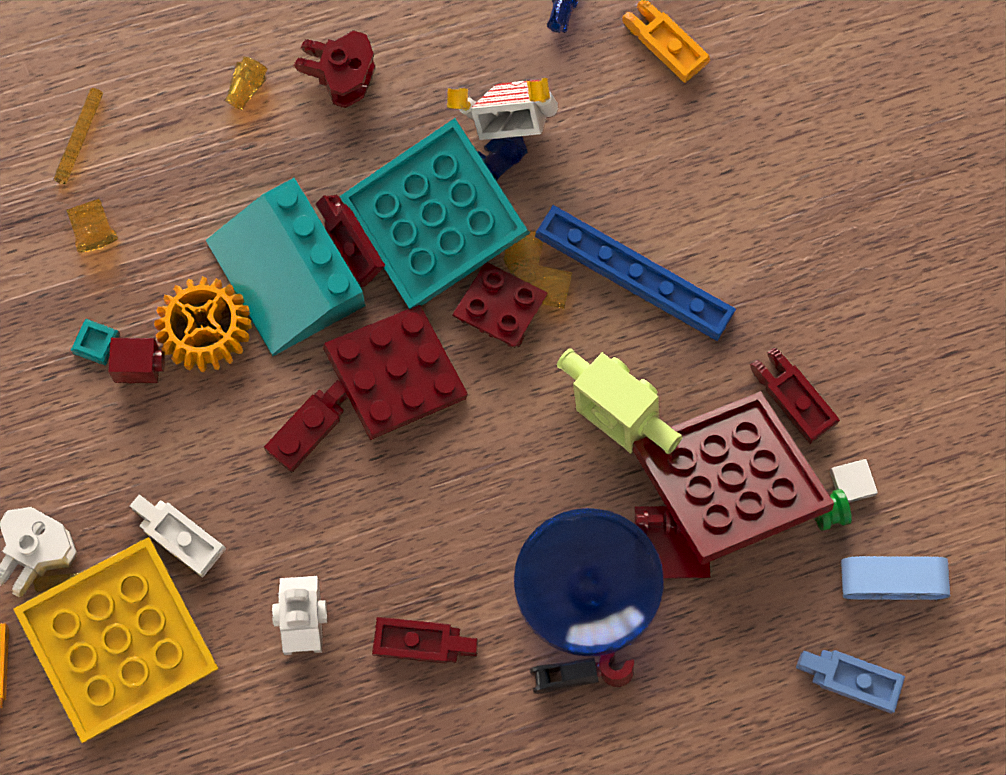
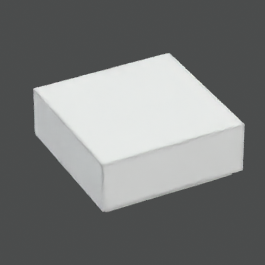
[830,459,878,503]

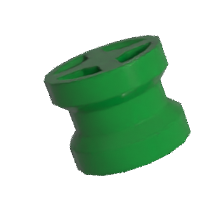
[814,489,852,531]

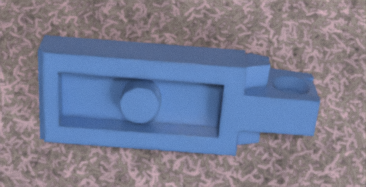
[796,650,905,714]

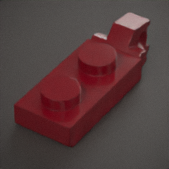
[315,194,385,287]
[264,380,348,473]
[372,617,478,664]

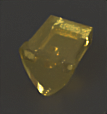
[66,198,118,253]

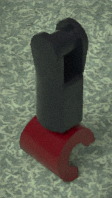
[530,647,634,694]

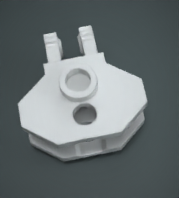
[0,507,77,597]
[272,576,327,655]

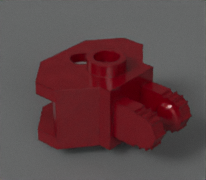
[293,30,376,108]

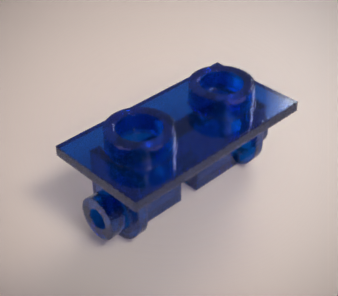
[478,136,528,181]

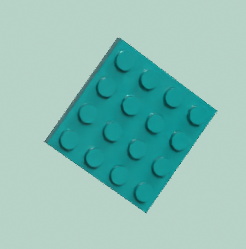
[340,118,530,309]

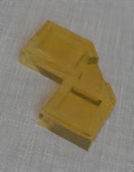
[504,230,572,309]

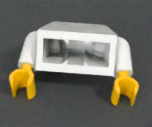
[447,78,558,140]

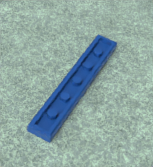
[535,205,736,341]

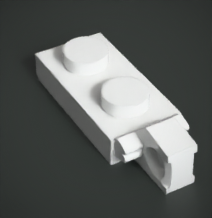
[130,495,226,578]

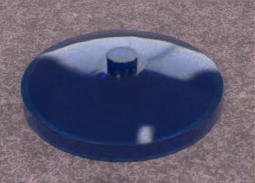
[514,508,664,656]

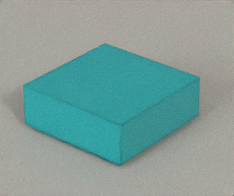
[71,318,120,366]

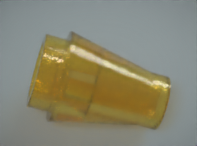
[225,56,268,110]

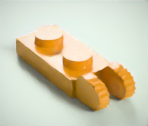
[622,0,711,83]

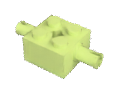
[557,348,682,454]

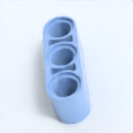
[841,556,950,600]

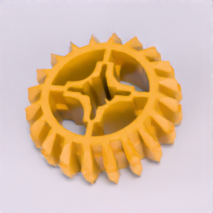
[154,276,252,372]

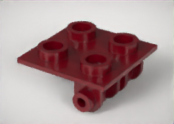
[452,262,548,348]
[634,506,711,579]

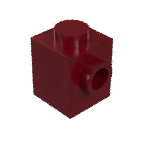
[108,338,165,383]

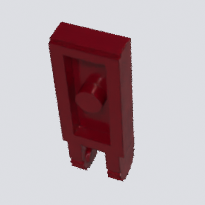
[750,347,840,444]

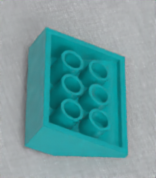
[206,178,365,356]

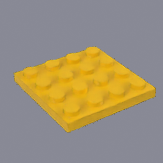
[13,537,219,743]

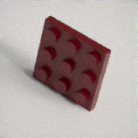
[323,305,468,440]

